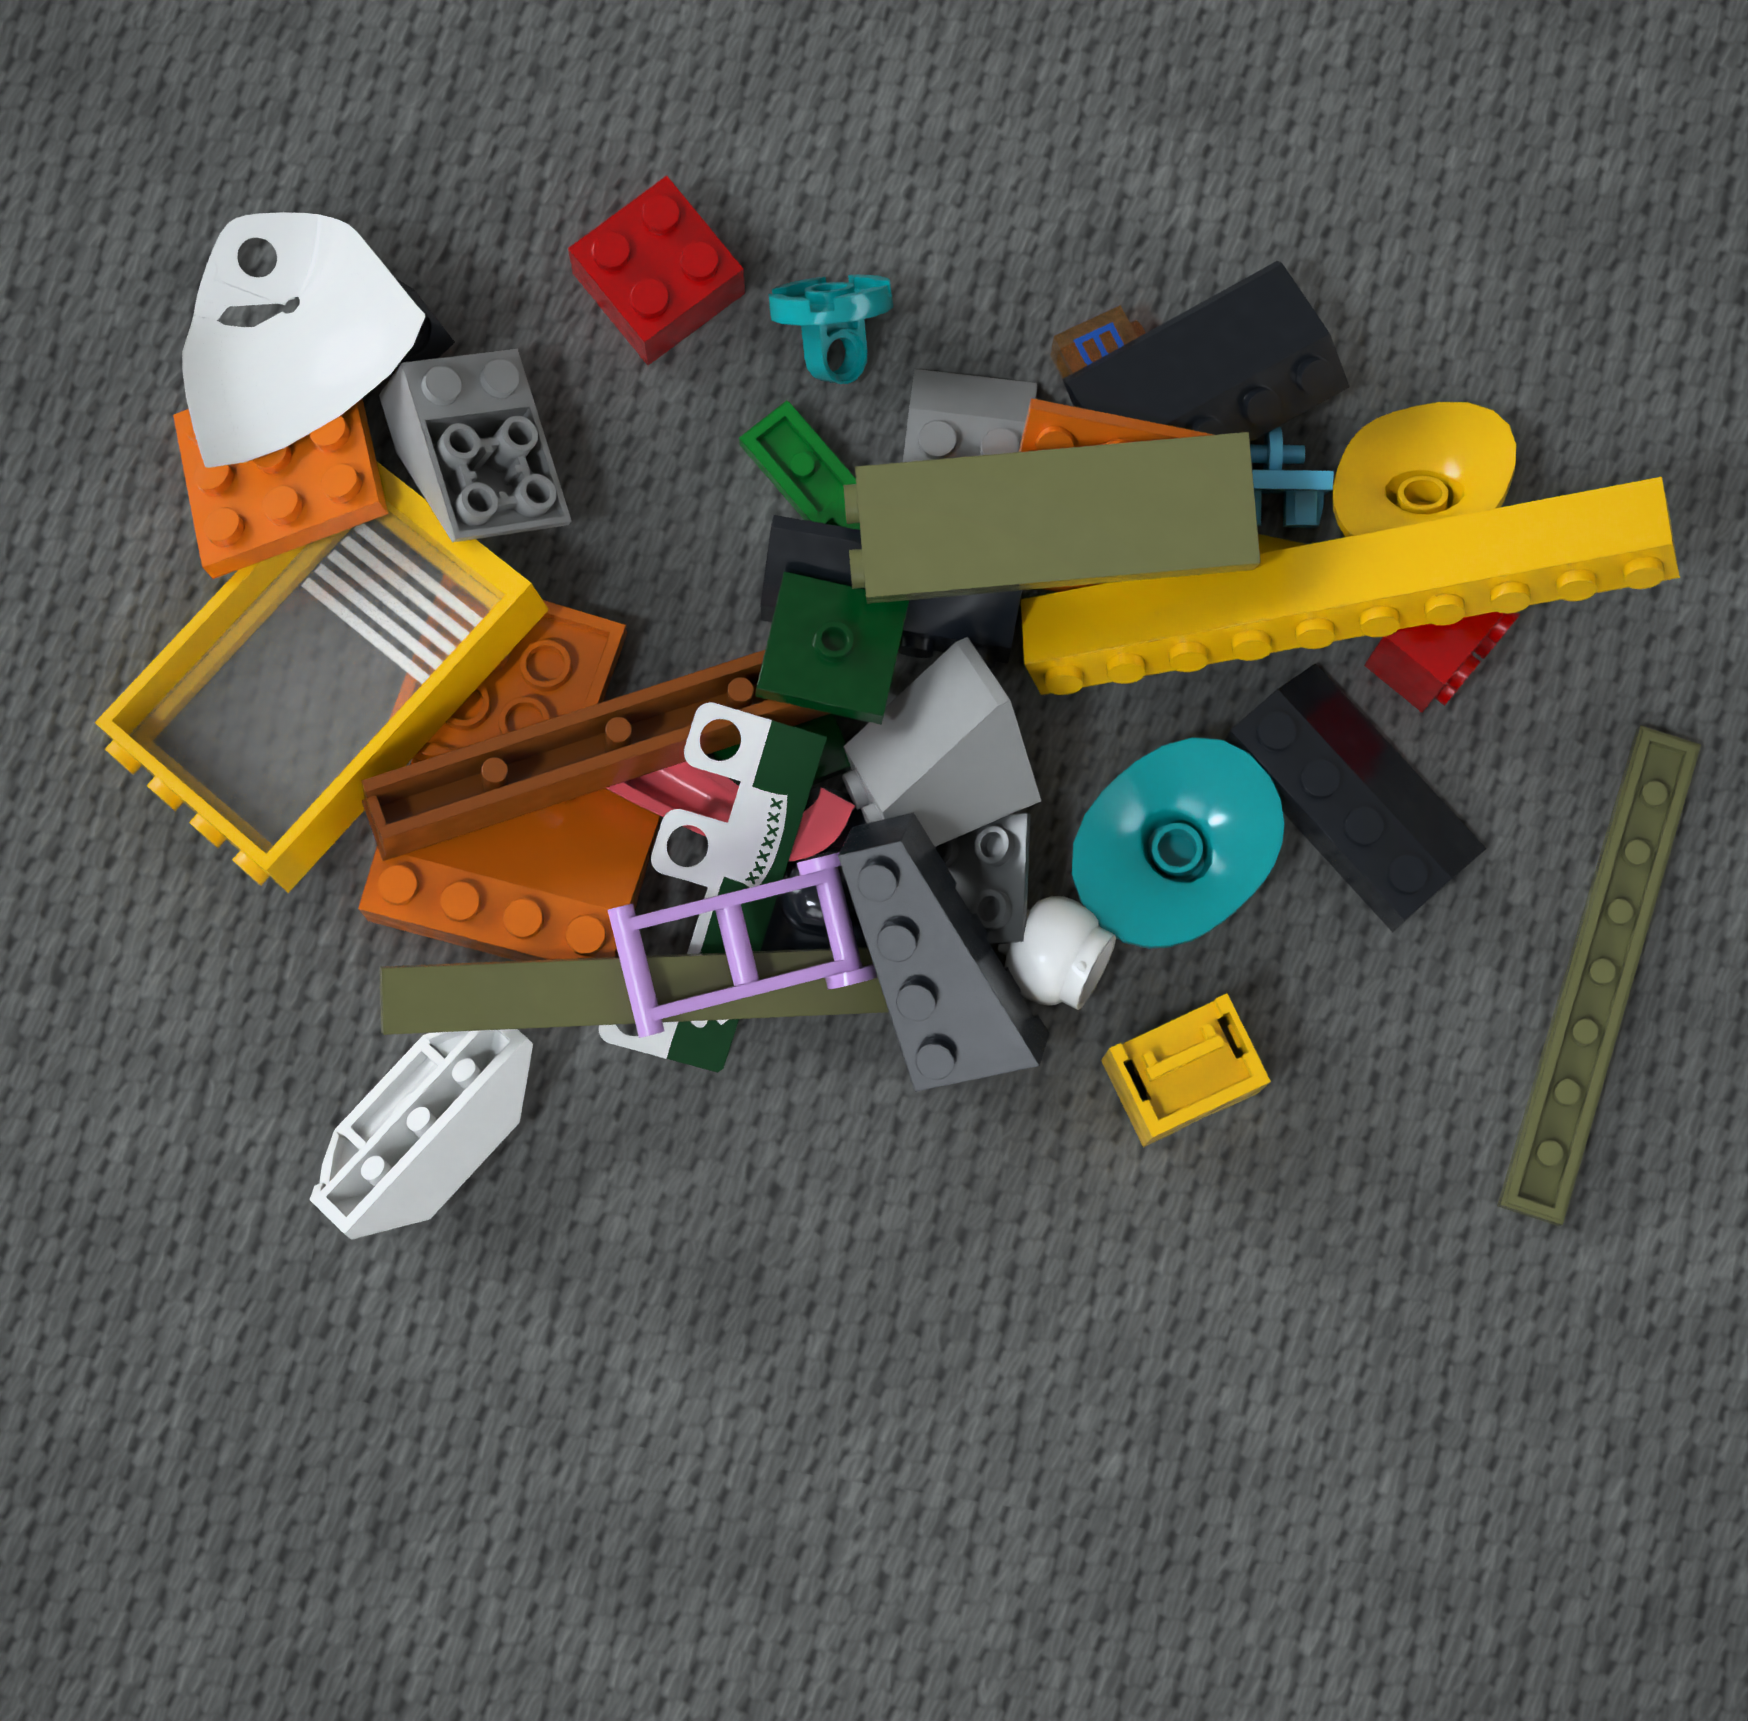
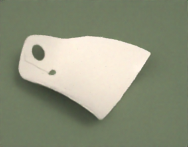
[182,212,425,468]

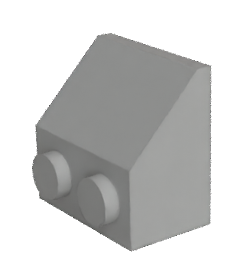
[903,369,1037,462]

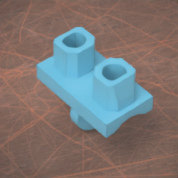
[1250,427,1334,528]

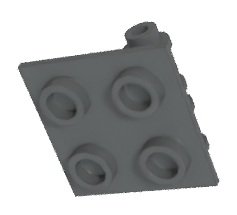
[935,813,1031,944]

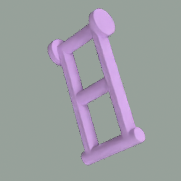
[608,852,877,1038]

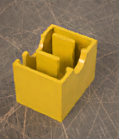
[1101,993,1271,1147]

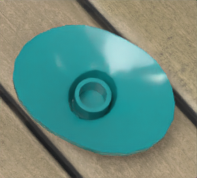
[1072,738,1284,949]

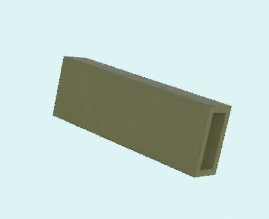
[843,432,1260,604]

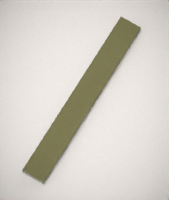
[1497,726,1701,1226]
[380,947,889,1035]

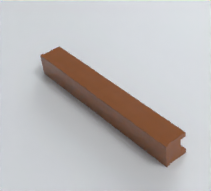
[361,650,831,861]

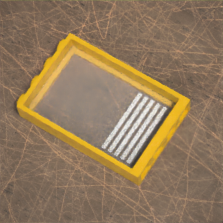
[95,462,549,893]

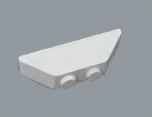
[310,1029,533,1240]

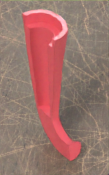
[606,761,855,861]

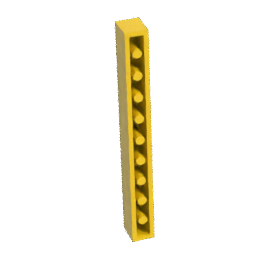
[1021,477,1680,695]

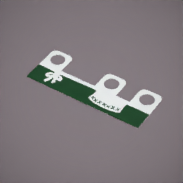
[599,702,827,1073]

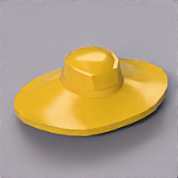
[1333,402,1516,537]

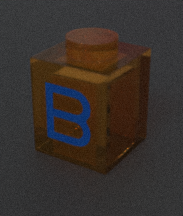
[1050,305,1146,379]

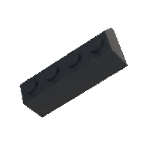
[1062,261,1350,442]
[760,515,1022,669]
[1225,663,1486,932]

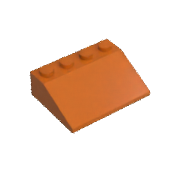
[358,758,662,961]

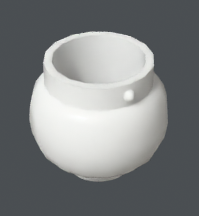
[998,896,1116,1010]

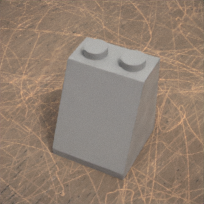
[842,637,1041,847]

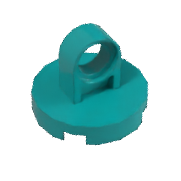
[768,274,893,384]

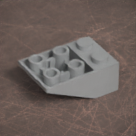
[379,349,572,543]

